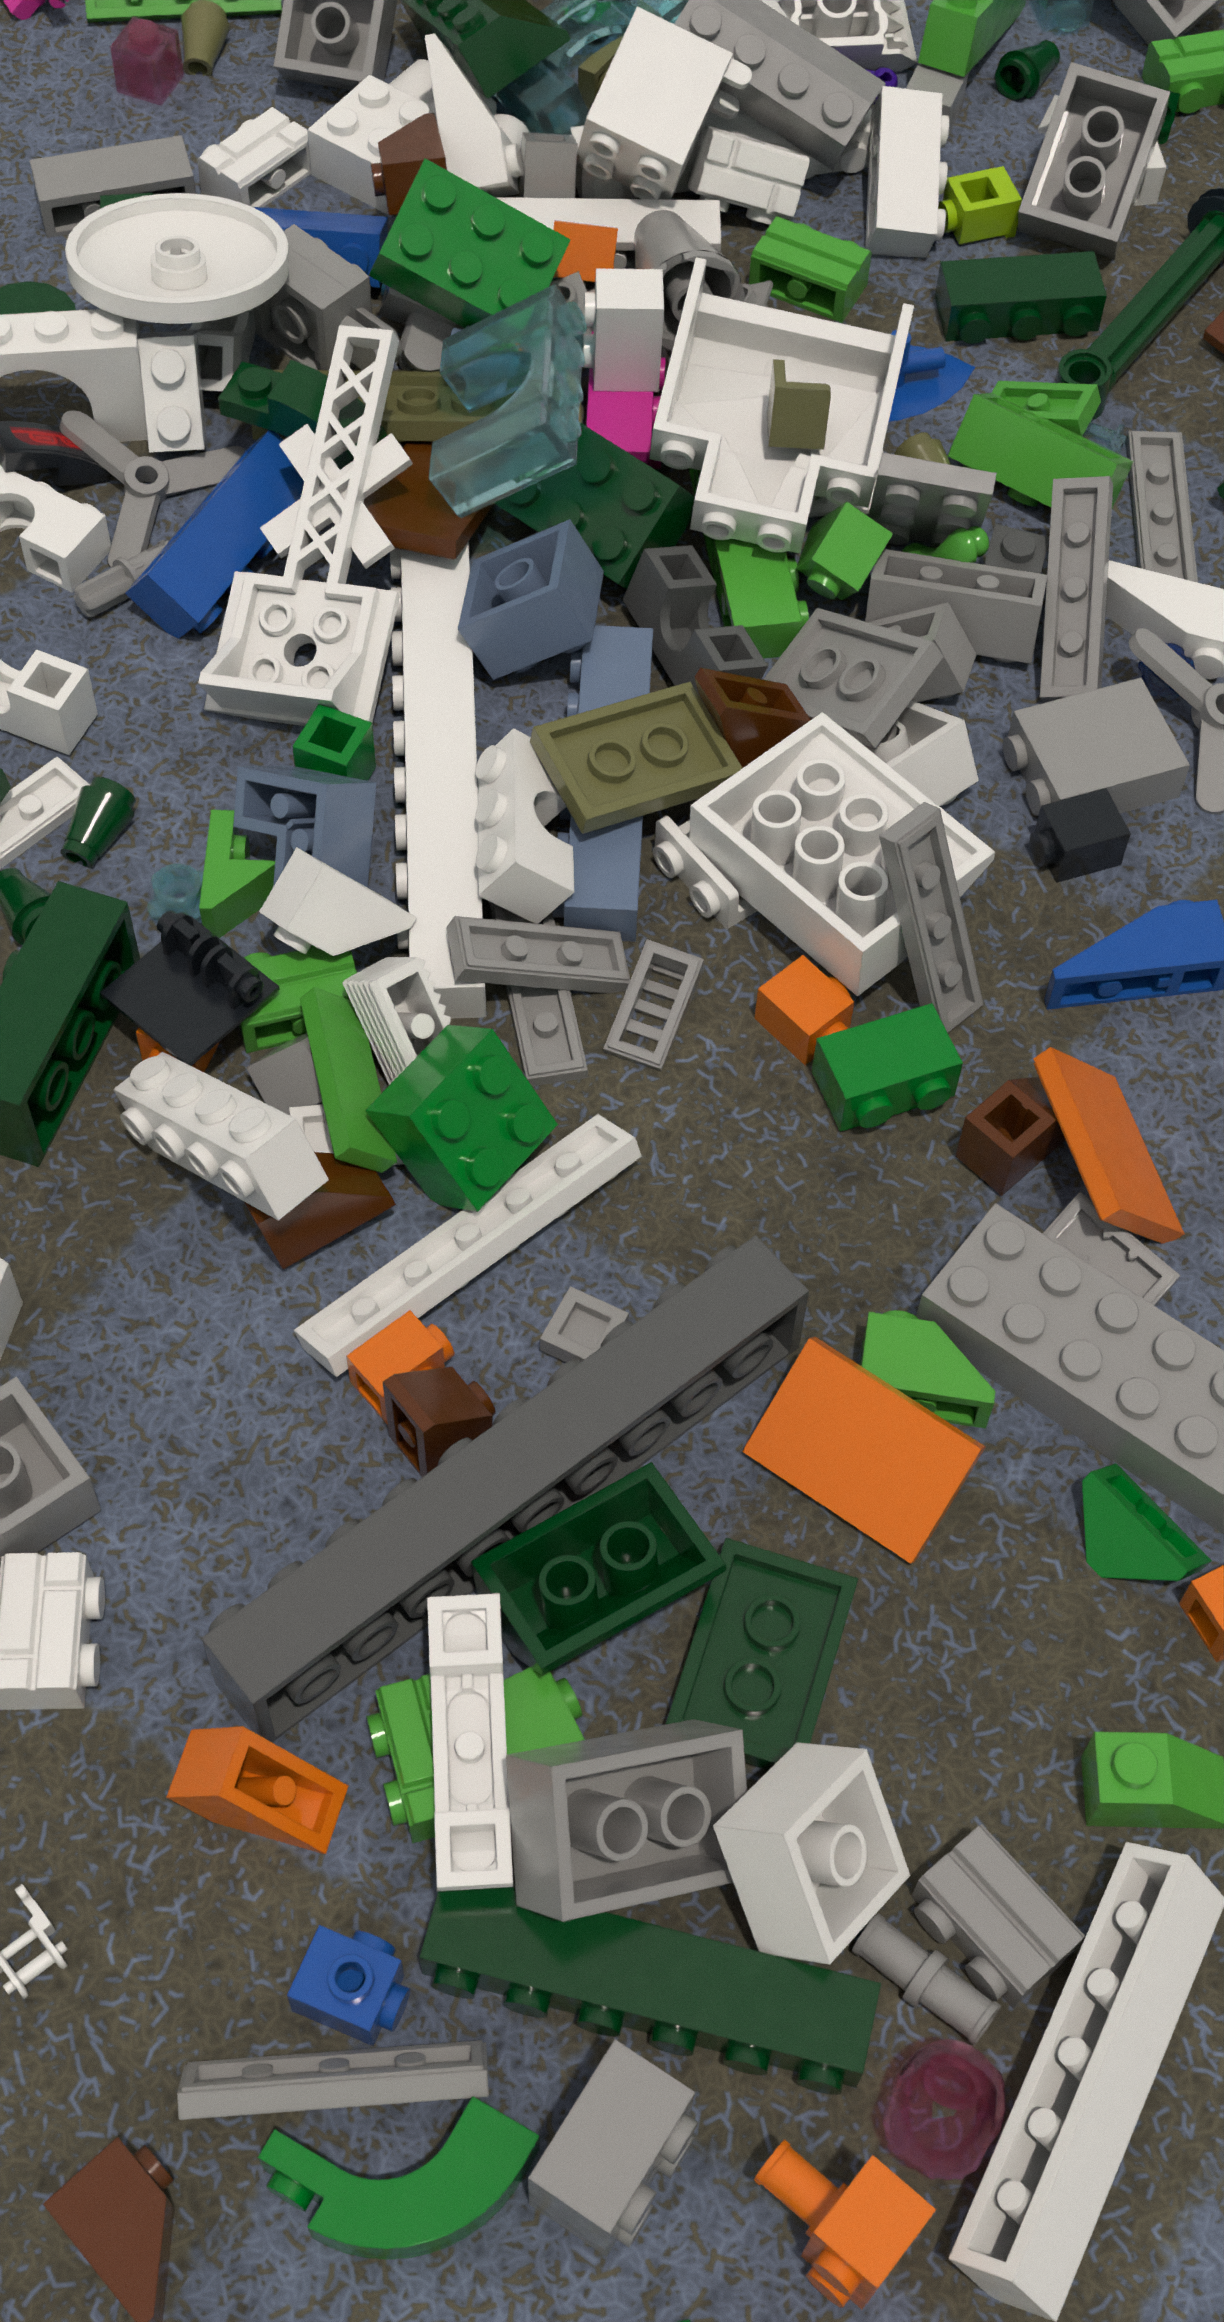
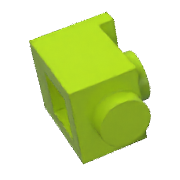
[938,166,1022,244]

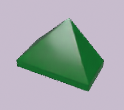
[1082,1463,1212,1581]

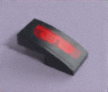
[0,421,111,486]

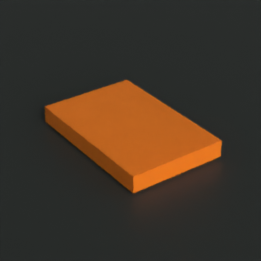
[1033,1047,1185,1243]
[742,1337,986,1564]

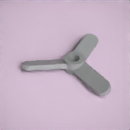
[59,411,246,568]
[1128,628,1224,814]

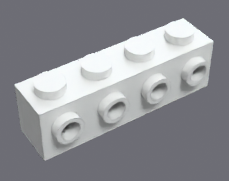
[113,1052,329,1221]

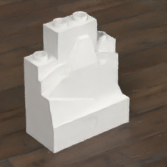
[650,257,914,554]

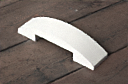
[427,1593,513,1891]

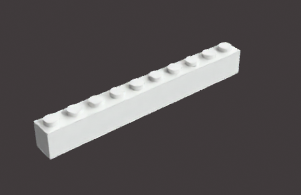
[390,541,486,1018]

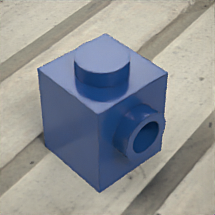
[287,1925,411,2046]

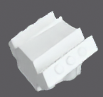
[776,0,918,72]

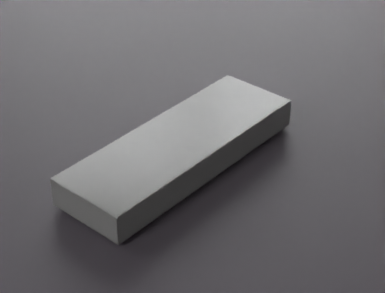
[446,916,630,993]

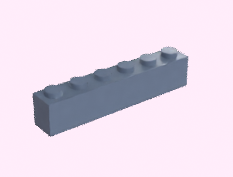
[553,625,653,942]

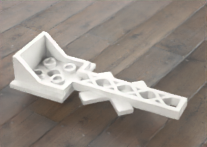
[198,325,413,726]

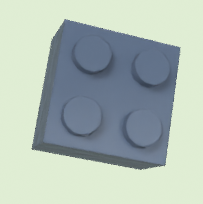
[458,519,604,680]

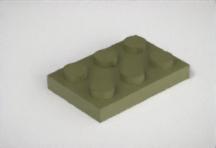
[530,682,742,834]

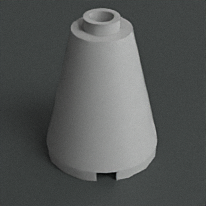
[634,210,745,350]

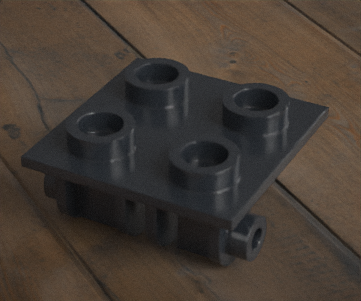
[100,910,280,1066]

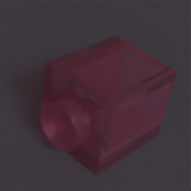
[110,16,184,106]

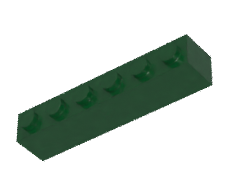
[419,1887,881,2095]

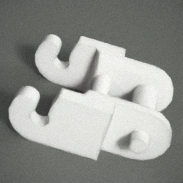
[0,1884,68,1999]

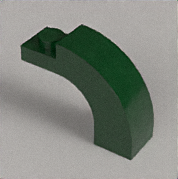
[218,360,388,470]

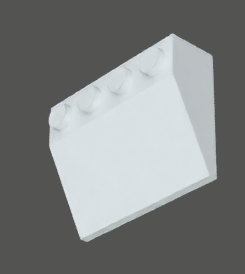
[689,712,995,996]

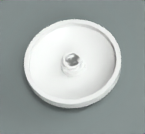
[65,193,289,324]

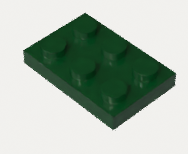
[666,1538,858,1770]

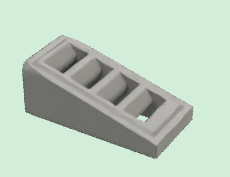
[603,939,704,1071]

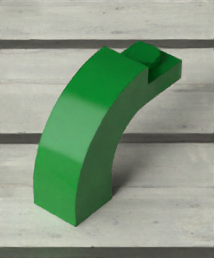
[258,2096,540,2260]

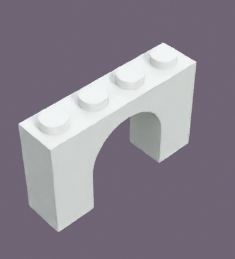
[0,309,148,442]

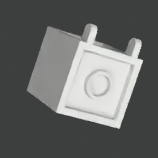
[577,6,752,200]

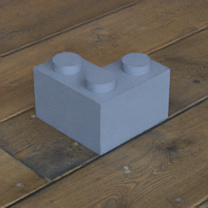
[233,765,377,888]

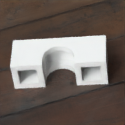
[0,464,111,593]
[0,649,98,755]
[475,728,574,924]

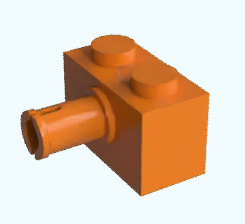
[754,2139,936,2310]

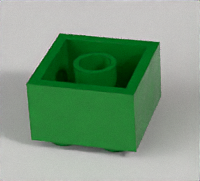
[365,1025,558,1212]

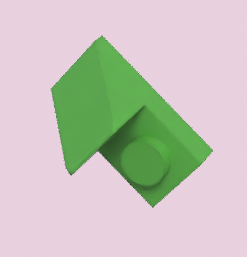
[199,810,275,938]

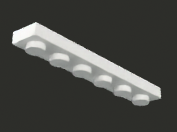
[294,1114,642,1377]

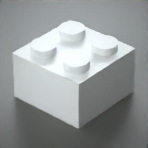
[307,75,438,216]
[713,1742,910,1965]

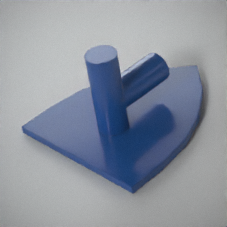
[889,330,975,422]

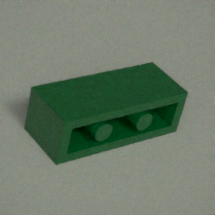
[935,251,1107,344]

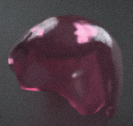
[882,2039,1006,2180]

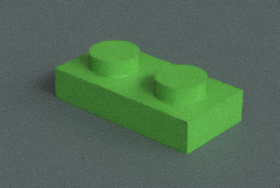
[991,381,1101,436]

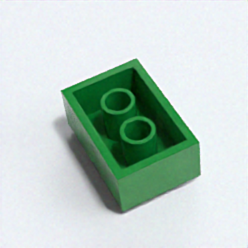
[368,158,571,349]

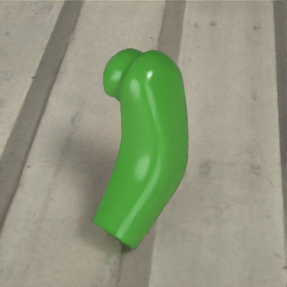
[902,526,989,563]

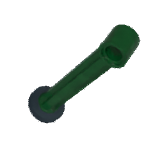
[1055,188,1224,421]

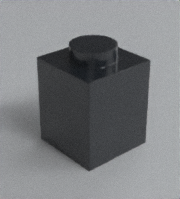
[1030,788,1131,883]

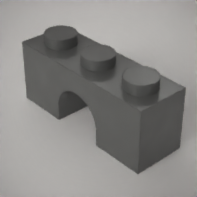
[623,545,768,695]

